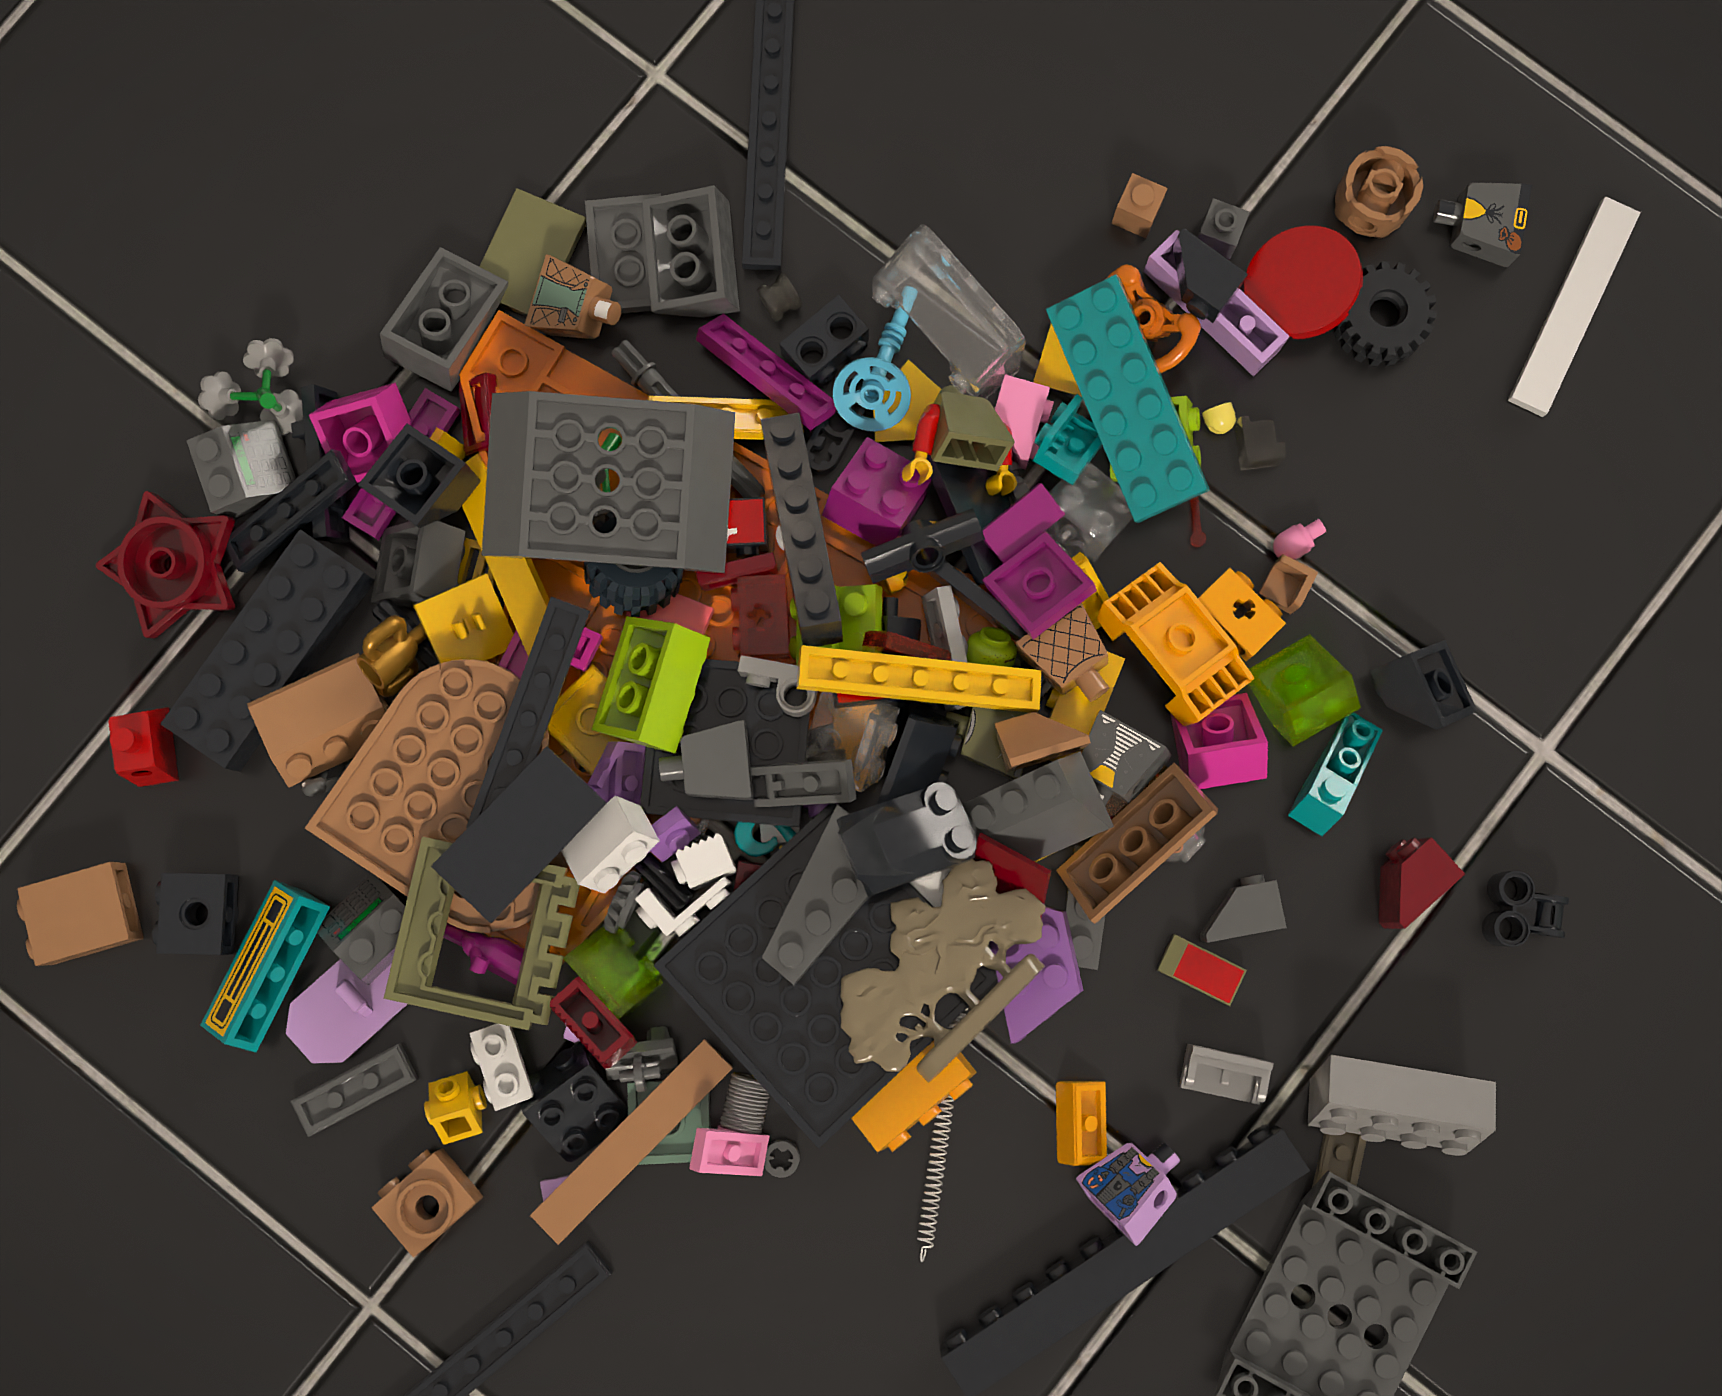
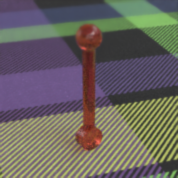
[1190,496,1206,547]

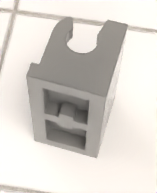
[1179,1043,1274,1105]

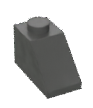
[1199,874,1287,943]

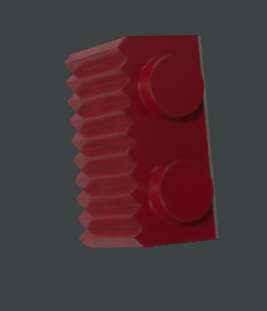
[550,976,637,1069]

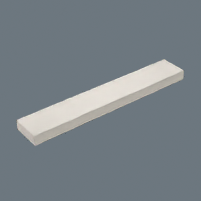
[1508,196,1641,417]

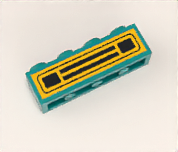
[200,880,330,1052]

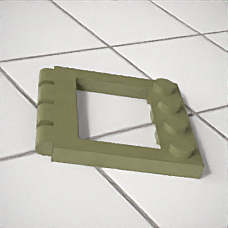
[383,837,580,1030]

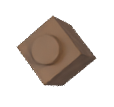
[1111,173,1168,238]

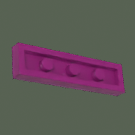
[696,313,836,431]
[342,388,461,541]

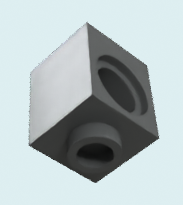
[1197,198,1250,260]

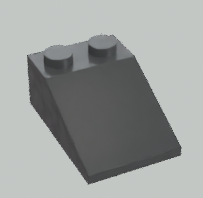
[380,247,508,392]

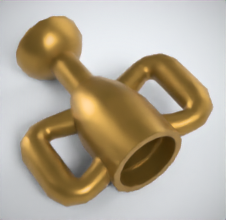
[356,615,428,697]

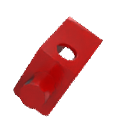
[108,707,179,787]

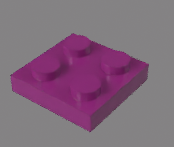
[983,531,1097,640]

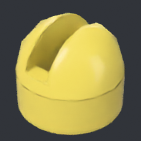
[1202,402,1236,434]

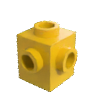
[424,1071,487,1145]

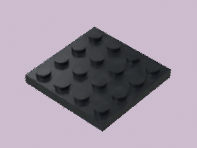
[640,659,810,827]

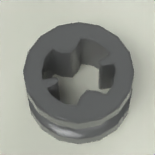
[764,1139,800,1178]

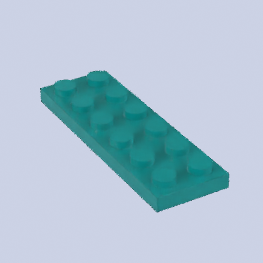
[1046,274,1210,523]

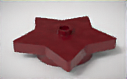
[96,491,235,639]

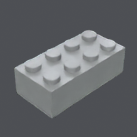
[1308,1055,1496,1156]

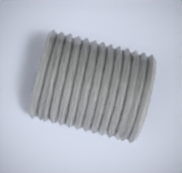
[719,1072,770,1134]

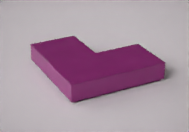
[982,483,1065,564]

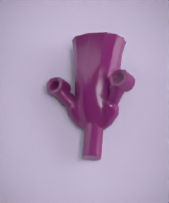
[443,923,524,985]

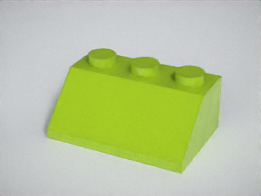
[592,616,711,753]

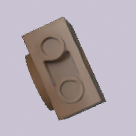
[372,1148,484,1258]

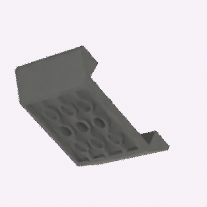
[482,391,736,573]
[1215,1171,1477,1396]

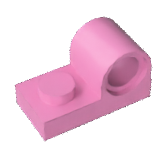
[689,1125,769,1176]

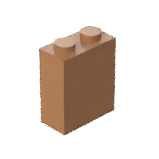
[17,862,144,966]

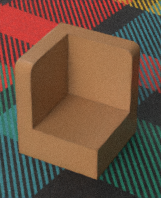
[1257,554,1318,614]

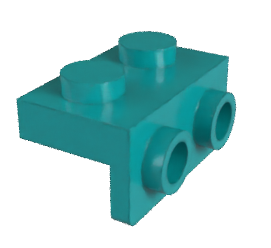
[1033,394,1102,485]

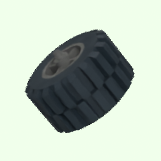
[584,512,684,617]

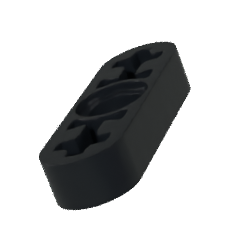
[806,371,869,475]

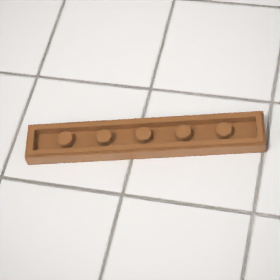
[530,1039,734,1245]

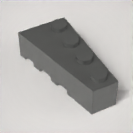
[762,804,869,986]

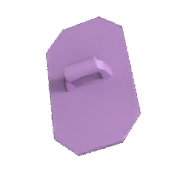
[286,959,407,1063]

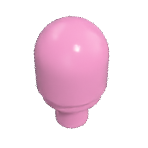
[1273,519,1327,560]

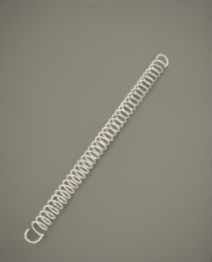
[917,1008,968,1262]

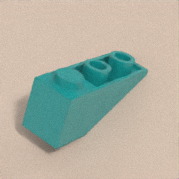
[1288,710,1383,836]

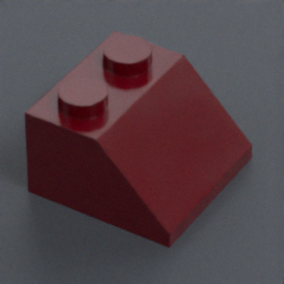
[1379,837,1465,929]

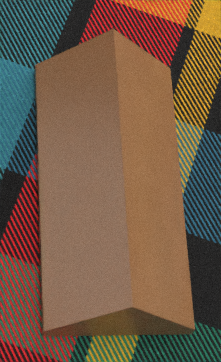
[1056,763,1218,924]

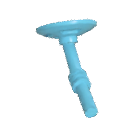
[833,285,919,431]

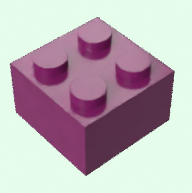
[822,437,932,546]

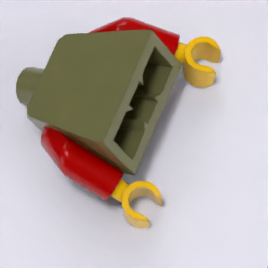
[902,385,1017,496]

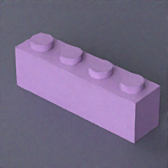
[1143,230,1290,377]

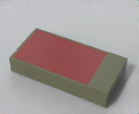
[1156,934,1247,1006]

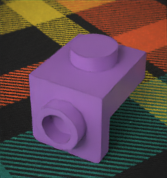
[647,806,701,862]

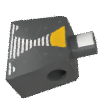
[1082,710,1172,806]

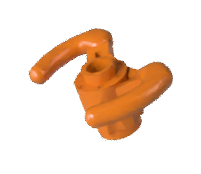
[1106,264,1201,373]

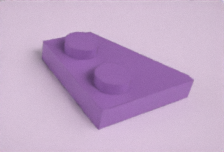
[588,741,646,805]

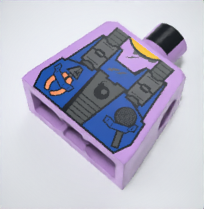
[1076,1143,1180,1246]

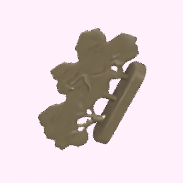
[840,859,1046,1083]

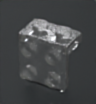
[1042,462,1133,566]
[807,692,900,792]

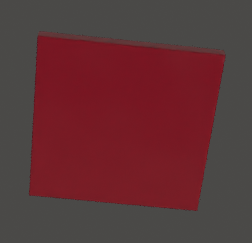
[974,833,1051,920]

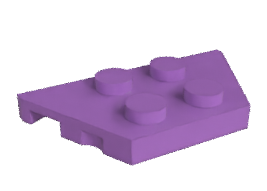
[990,907,1084,1043]

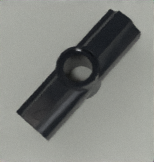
[861,508,985,584]

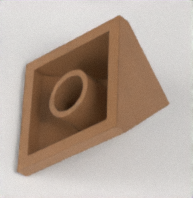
[994,712,1091,773]

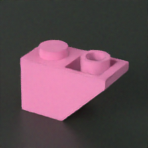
[995,374,1054,470]

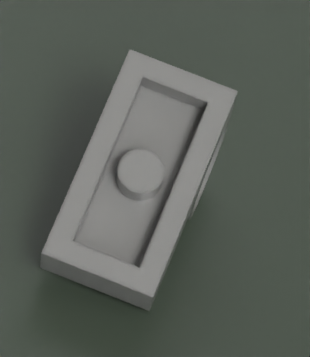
[738,655,818,717]

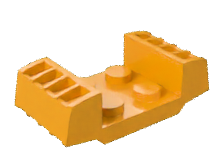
[1097,562,1255,726]

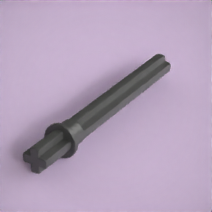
[611,340,765,498]

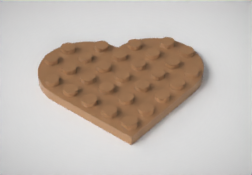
[305,659,569,933]

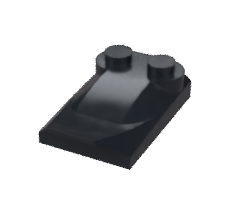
[836,782,977,897]

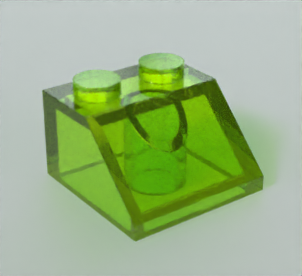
[1249,634,1361,747]
[563,926,664,1019]

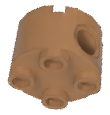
[1334,146,1423,239]

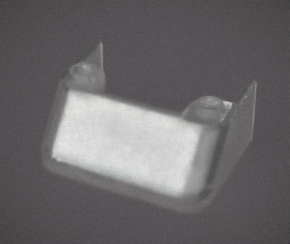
[872,224,1026,399]

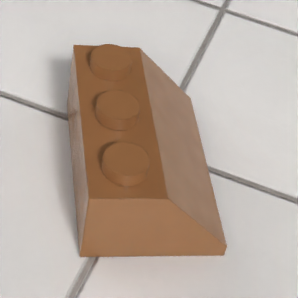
[247,653,389,787]

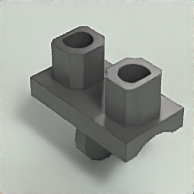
[605,1026,679,1092]

